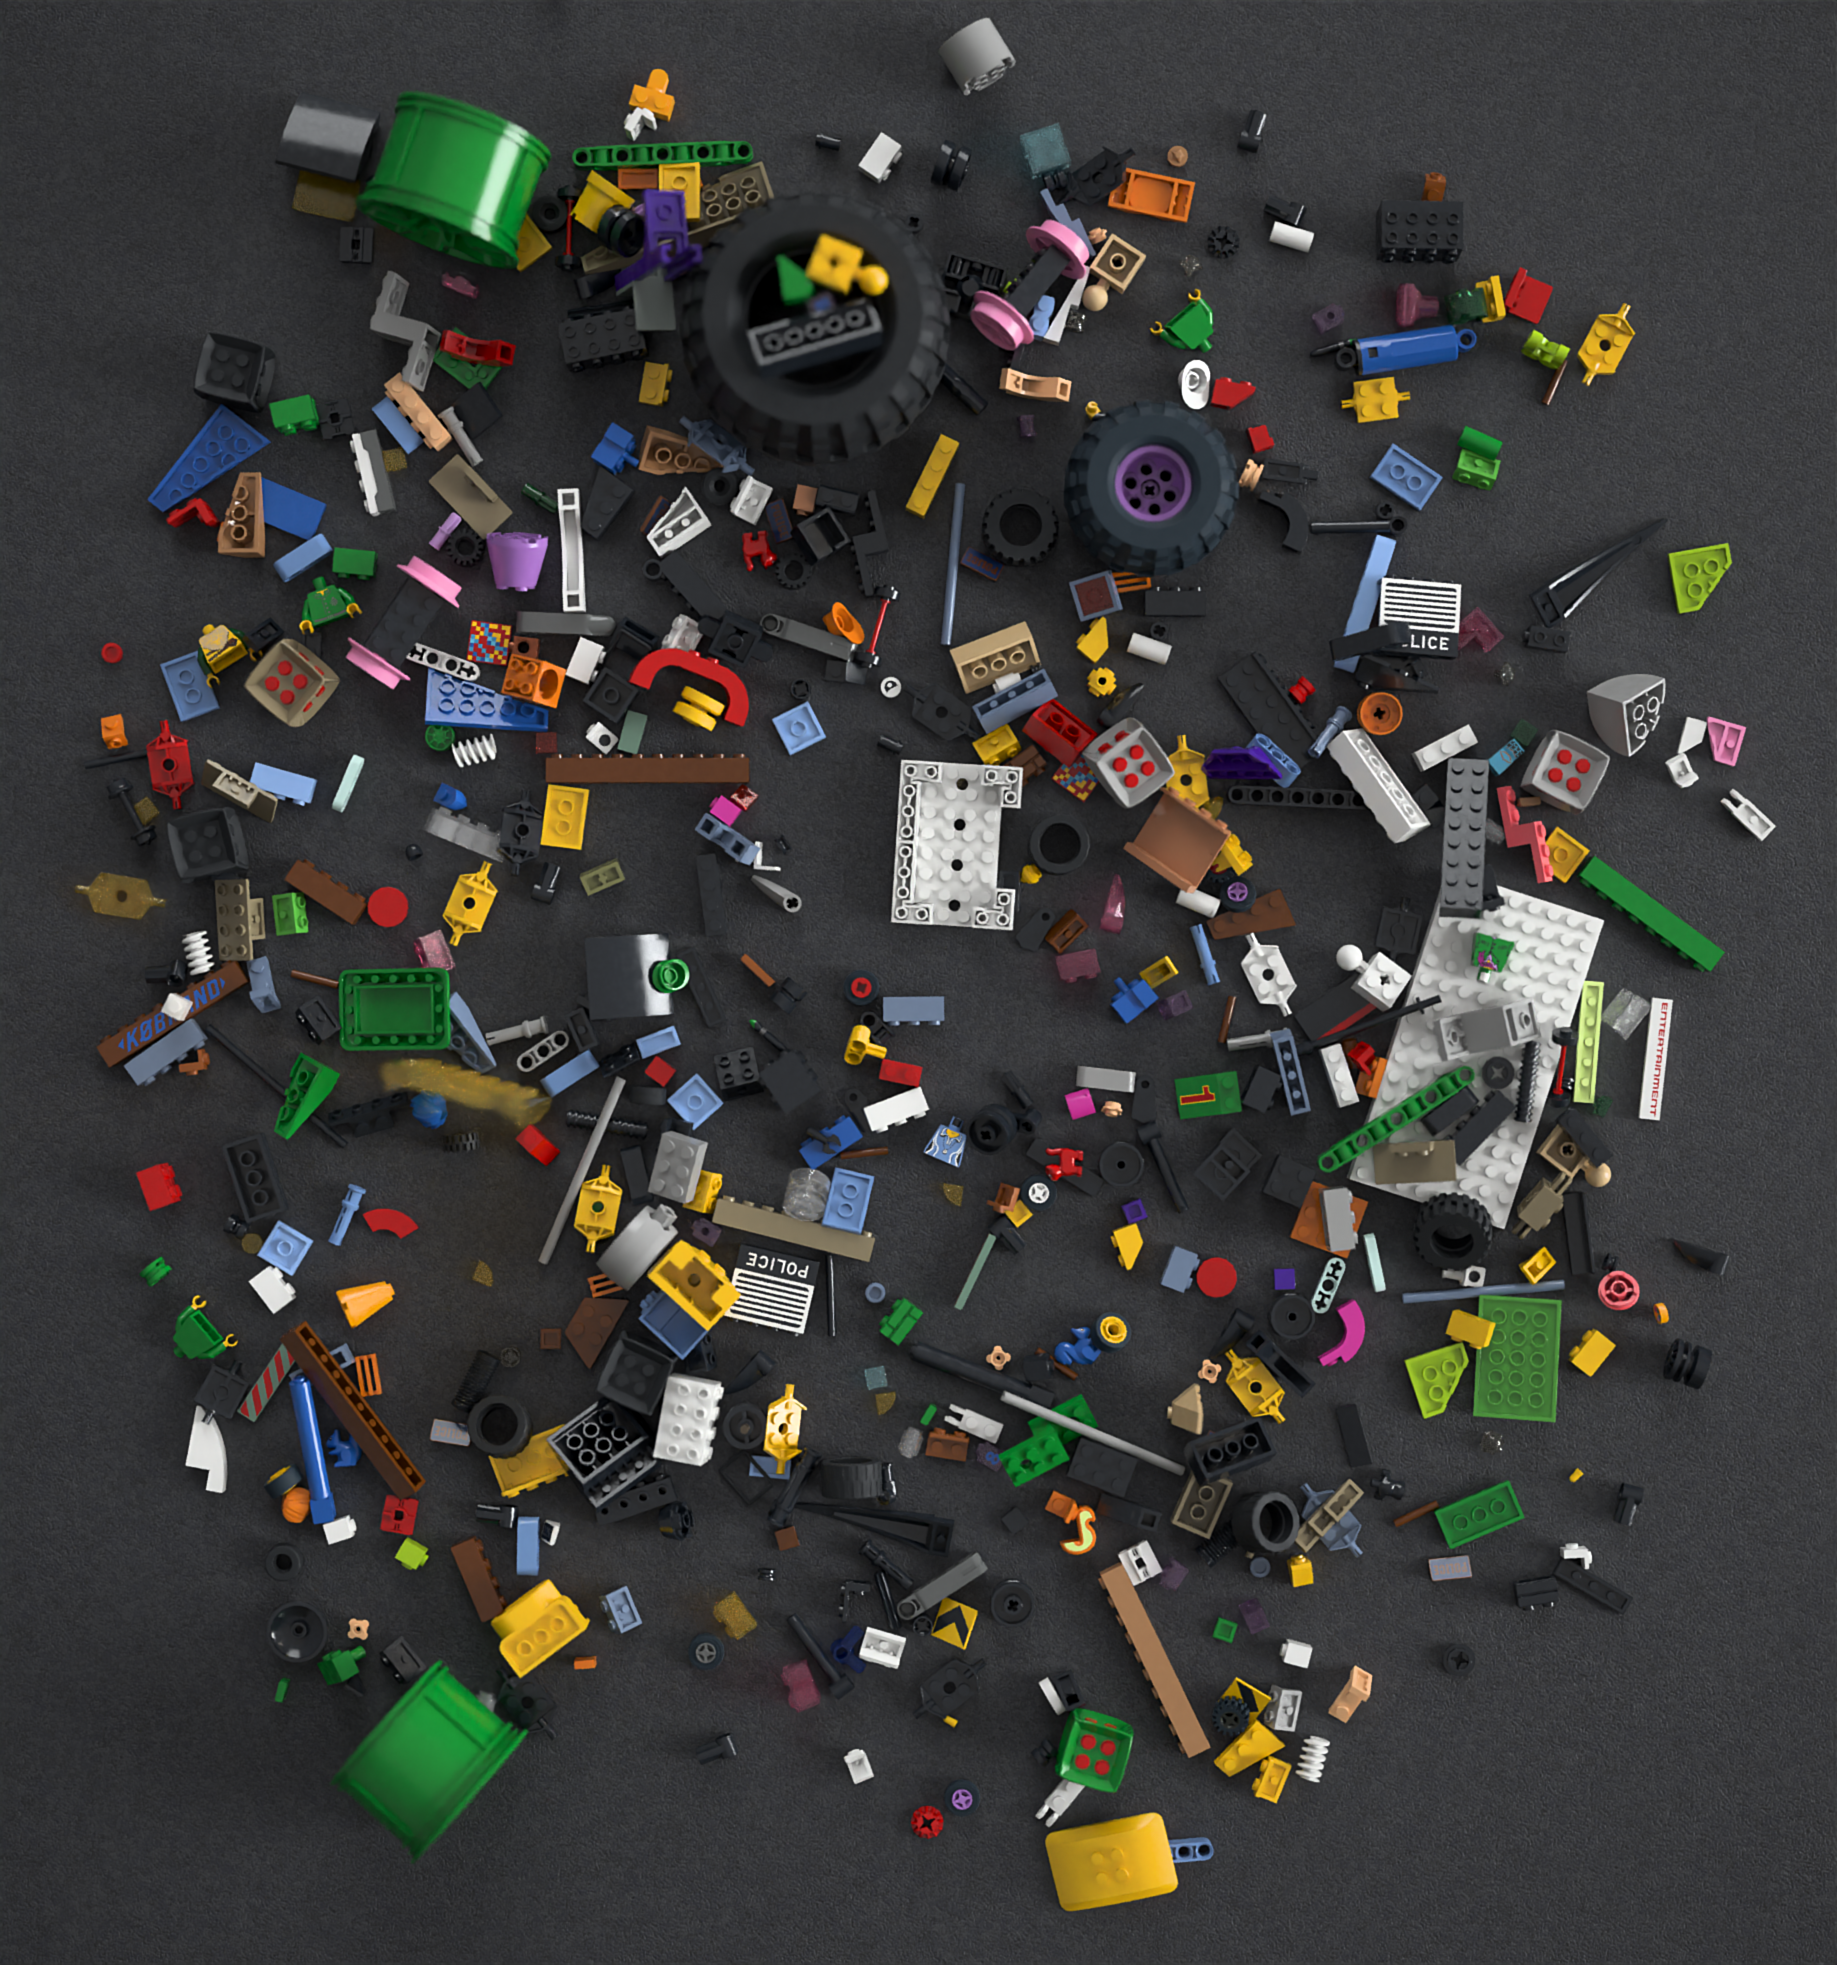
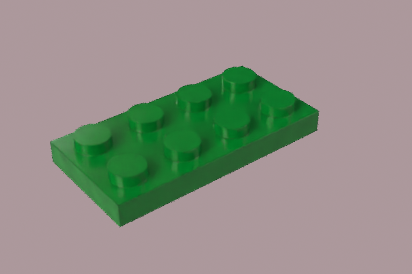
[1434,1480,1525,1549]

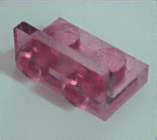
[413,930,456,971]
[1055,948,1101,983]

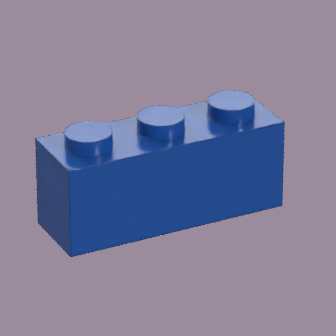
[799,1115,863,1170]

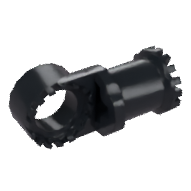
[877,1462,897,1506]

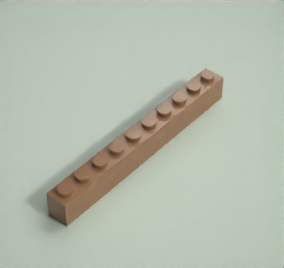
[1098,1562,1211,1758]

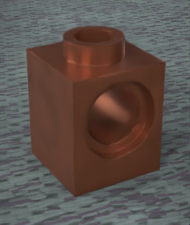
[509,636,540,660]

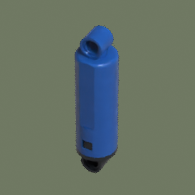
[1334,325,1476,376]

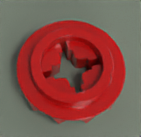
[911,1806,943,1839]

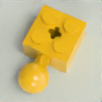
[806,235,887,295]

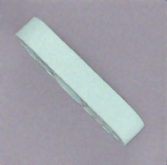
[332,755,364,813]
[1363,1233,1385,1292]
[1310,1257,1345,1313]

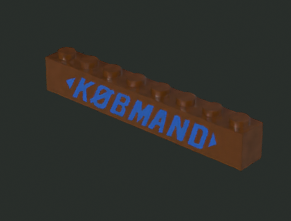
[97,960,250,1068]

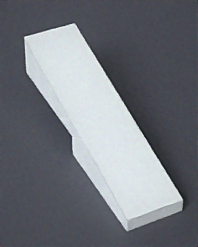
[1043,266,1090,346]

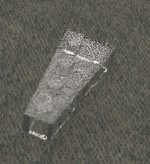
[423,806,504,863]

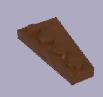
[1205,888,1296,940]

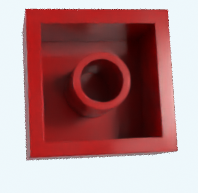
[136,1162,182,1211]

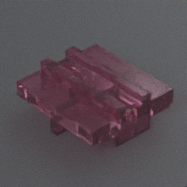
[441,271,480,299]

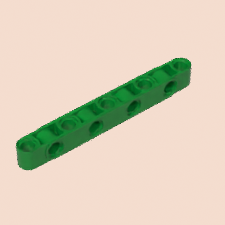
[572,141,753,171]
[1317,1066,1475,1172]

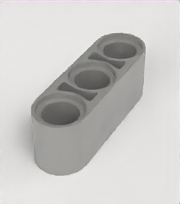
[517,1031,571,1072]
[1075,1066,1136,1093]

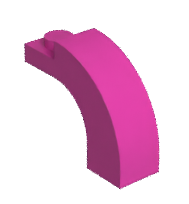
[1317,1299,1365,1367]

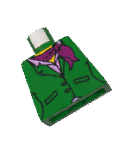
[1471,932,1515,982]

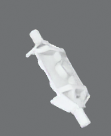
[1240,933,1297,1016]

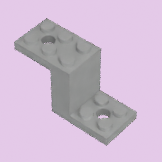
[370,271,441,392]
[1433,997,1541,1062]

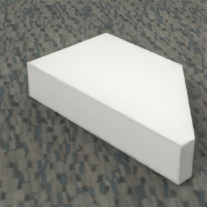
[1677,717,1707,754]

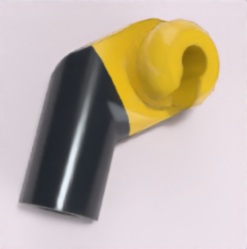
[1086,401,1106,422]

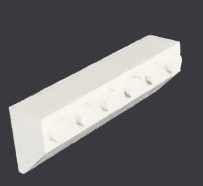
[1327,728,1431,843]

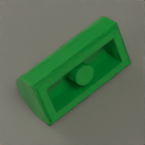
[1457,426,1502,461]

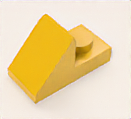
[1519,1246,1556,1285]

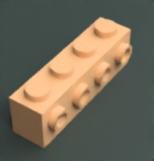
[384,372,453,451]

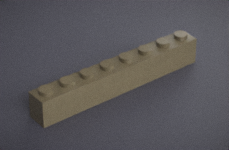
[712,1195,875,1262]

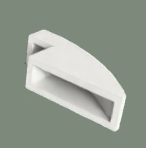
[186,1405,227,1493]

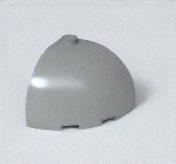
[1587,674,1665,757]

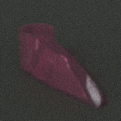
[1099,874,1125,934]

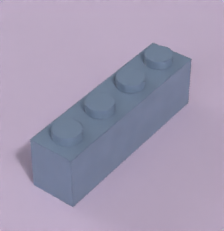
[972,669,1058,734]
[124,1019,208,1086]
[1270,1029,1311,1116]

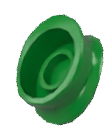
[652,959,689,993]

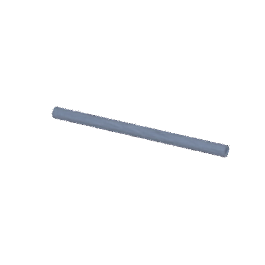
[941,483,965,646]
[1402,1280,1565,1304]

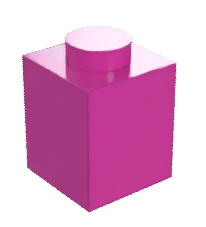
[709,795,742,827]

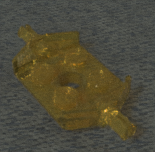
[75,872,166,920]

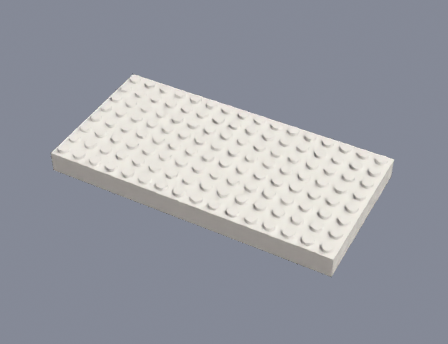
[1347,886,1604,1229]

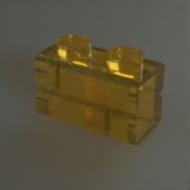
[713,1591,757,1640]

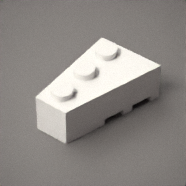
[647,487,711,559]

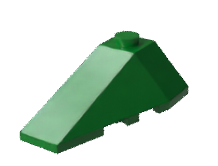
[274,1052,340,1140]

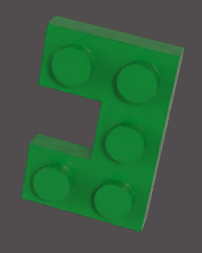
[433,327,504,389]

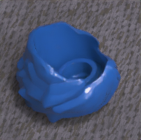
[410,1090,448,1129]

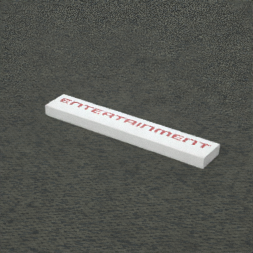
[1638,998,1673,1120]

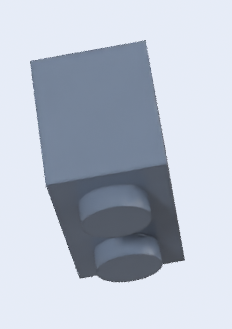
[1160,1245,1200,1293]

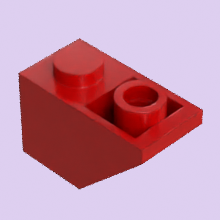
[1210,377,1256,410]

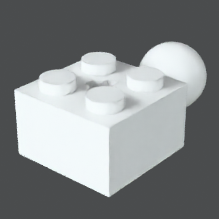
[1336,945,1412,1012]

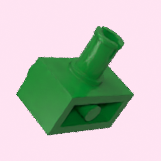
[317,1646,366,1685]

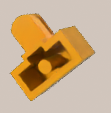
[629,69,675,122]

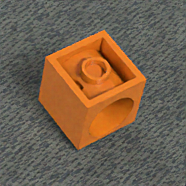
[501,654,567,709]

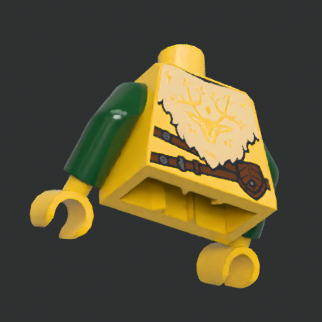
[197,624,262,688]

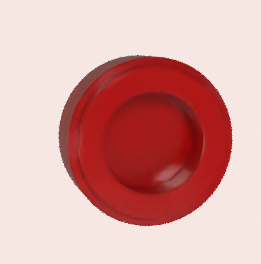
[101,643,123,663]

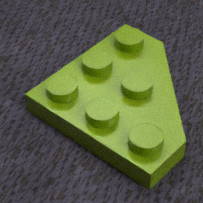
[1667,543,1732,614]
[1404,1342,1469,1419]

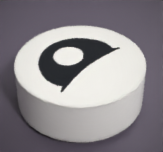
[881,677,901,698]

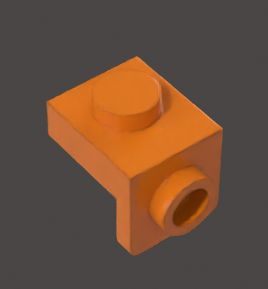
[101,714,128,749]

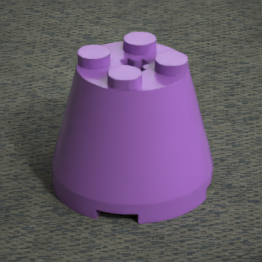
[486,532,548,591]

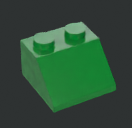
[778,257,814,307]

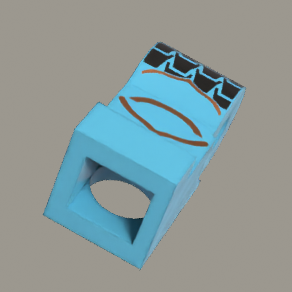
[1488,739,1524,776]

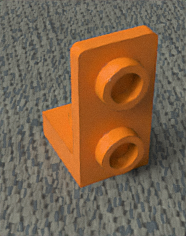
[1045,1490,1079,1524]

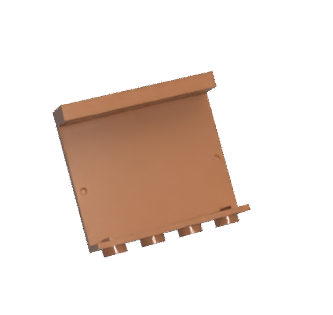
[1123,787,1232,893]

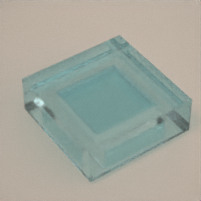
[864,1365,888,1389]

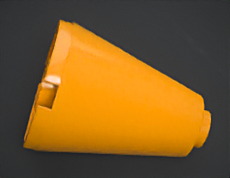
[336,1281,395,1328]

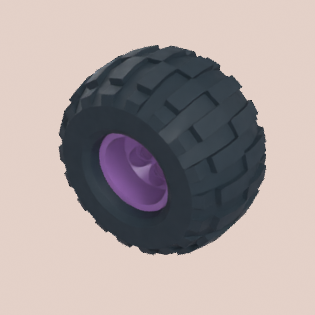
[1063,400,1239,578]

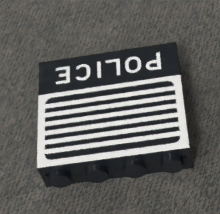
[1373,575,1461,660]
[724,1243,820,1336]

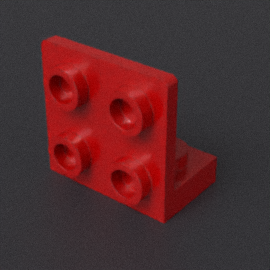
[1503,267,1553,324]
[166,498,221,528]

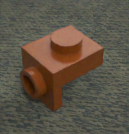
[1421,172,1446,201]
[179,1049,210,1076]
[987,1183,1020,1213]

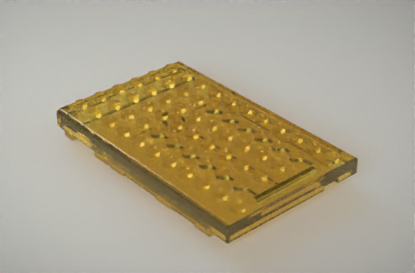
[380,1058,552,1128]

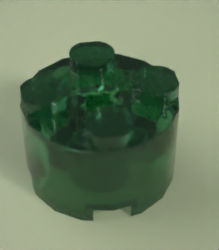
[1444,287,1488,325]

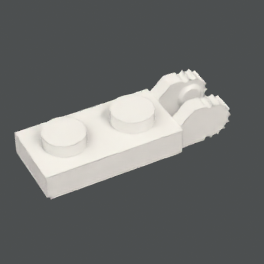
[1721,789,1776,841]
[944,1404,1003,1444]
[1036,1779,1085,1827]

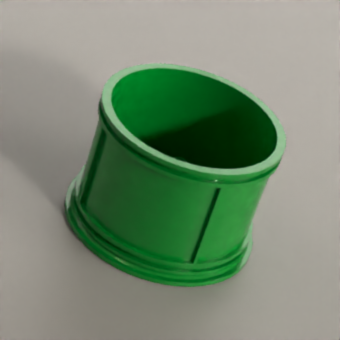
[355,92,551,269]
[330,1660,528,1865]

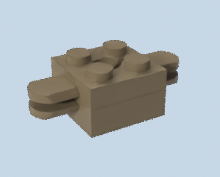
[1511,1171,1573,1240]

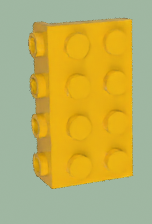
[489,1424,568,1498]

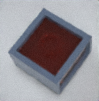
[1069,570,1123,622]

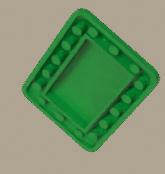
[339,968,450,1051]

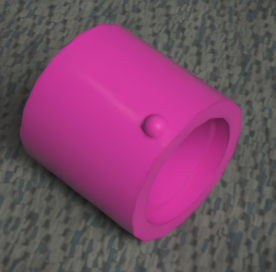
[1064,1088,1096,1120]

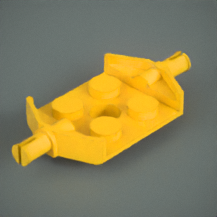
[1577,303,1635,386]
[1166,735,1210,808]
[443,861,498,946]
[574,1165,623,1253]
[1225,1349,1285,1425]
[764,1384,807,1474]

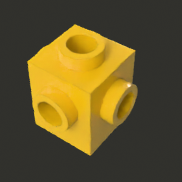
[1087,667,1116,697]

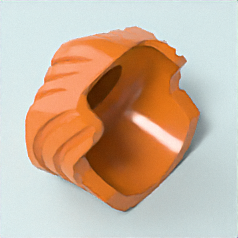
[281,1486,311,1523]

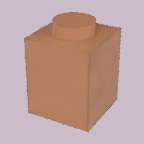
[793,484,818,517]

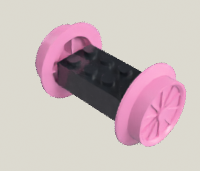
[970,220,1089,350]
[346,556,462,689]

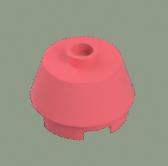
[1598,1271,1640,1310]

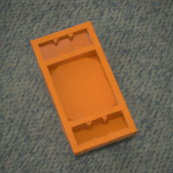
[1108,168,1195,223]

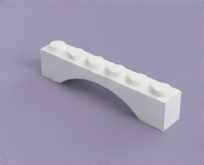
[558,488,586,614]

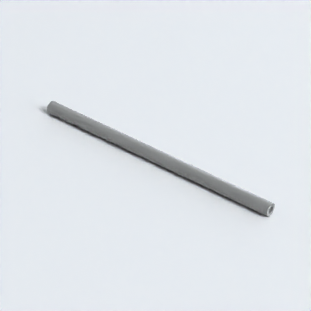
[538,1077,626,1264]
[1001,1391,1185,1476]

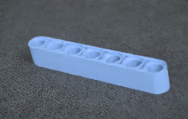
[1334,535,1396,673]

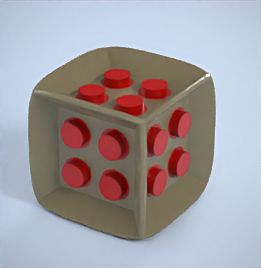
[244,639,340,727]

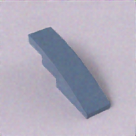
[1039,188,1096,261]

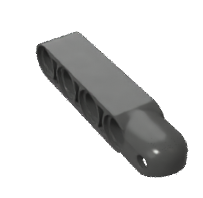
[516,611,616,637]
[760,613,858,662]
[897,1551,988,1620]

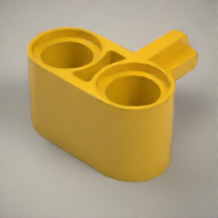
[844,1025,887,1065]

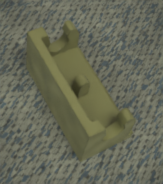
[580,858,625,896]

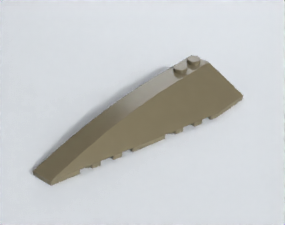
[581,161,774,275]

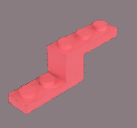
[1497,786,1553,883]

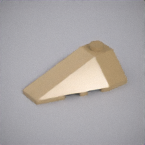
[1167,1383,1203,1434]

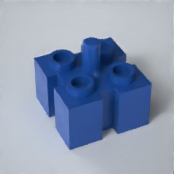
[591,422,639,475]
[1109,977,1159,1024]

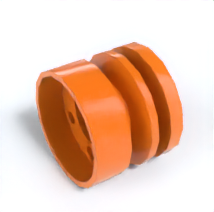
[1357,692,1403,735]

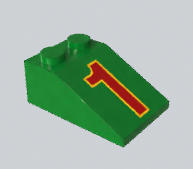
[1174,1071,1242,1119]

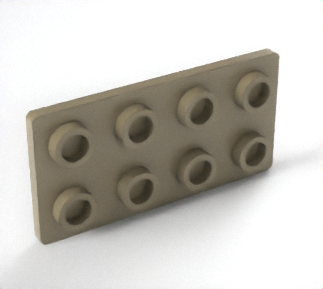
[429,454,513,540]
[201,759,278,823]
[215,879,265,961]
[1373,1140,1457,1185]

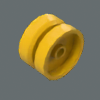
[672,686,725,732]

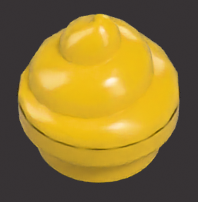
[1021,864,1042,884]

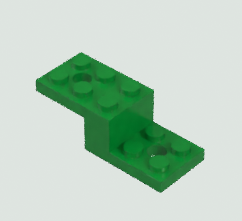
[998,1394,1098,1487]

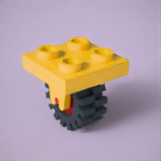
[1206,834,1253,883]

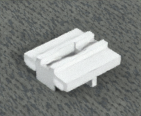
[1118,1540,1162,1586]

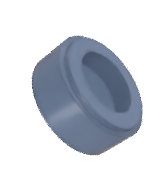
[865,1282,885,1303]
[1249,1556,1270,1577]

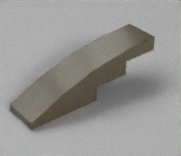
[1294,1479,1364,1553]

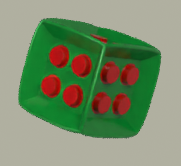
[1055,1708,1134,1793]

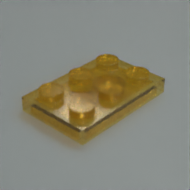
[292,170,361,222]

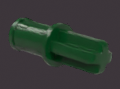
[521,483,559,514]

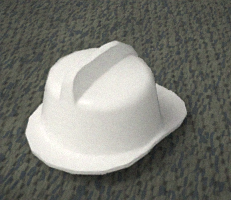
[1178,360,1210,409]

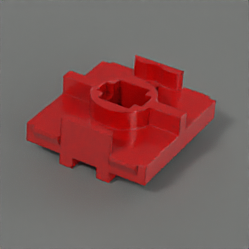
[380,1494,419,1535]

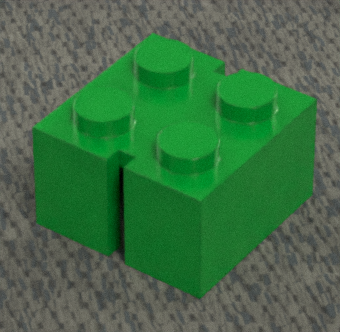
[269,395,320,436]

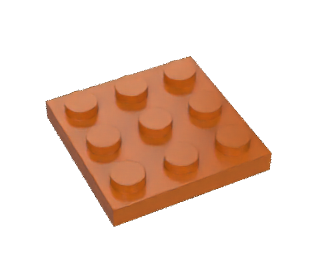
[1290,1181,1368,1258]

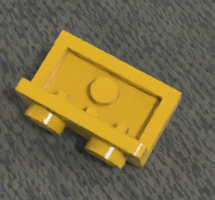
[1252,1755,1292,1803]

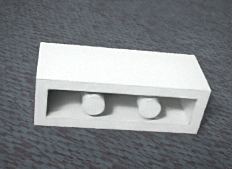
[1412,724,1478,772]
[1318,1043,1359,1108]
[863,1087,929,1133]

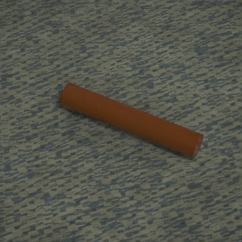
[1541,360,1568,406]
[291,970,339,989]
[1218,996,1236,1043]
[840,1146,888,1160]
[1034,1347,1078,1381]
[1393,1500,1439,1527]

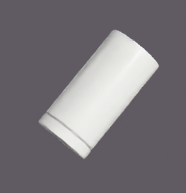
[1269,221,1314,253]
[1127,633,1172,665]
[1175,889,1221,918]

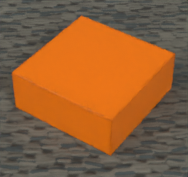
[574,1656,597,1669]

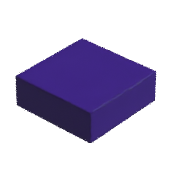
[1121,1198,1148,1225]
[1274,1268,1295,1290]

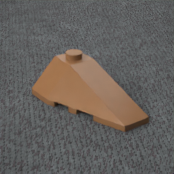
[218,472,265,558]

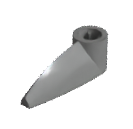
[751,875,802,913]

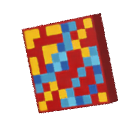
[467,620,513,666]
[1051,755,1099,803]

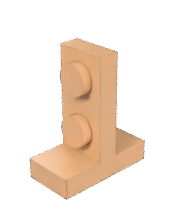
[1328,1666,1372,1723]

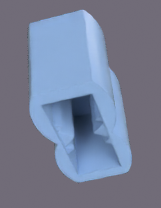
[1029,295,1055,341]

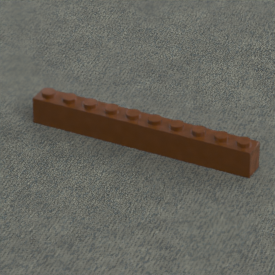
[546,754,750,784]
[279,1321,426,1500]

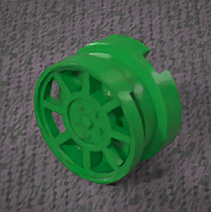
[425,725,456,751]
[139,1256,172,1287]

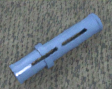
[1190,924,1220,985]

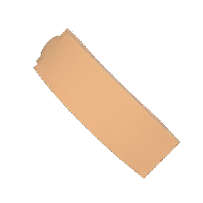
[999,368,1071,402]

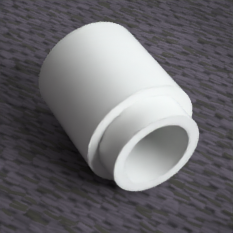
[992,672,1021,694]

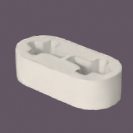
[1039,1677,1066,1715]

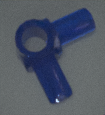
[830,1626,866,1673]

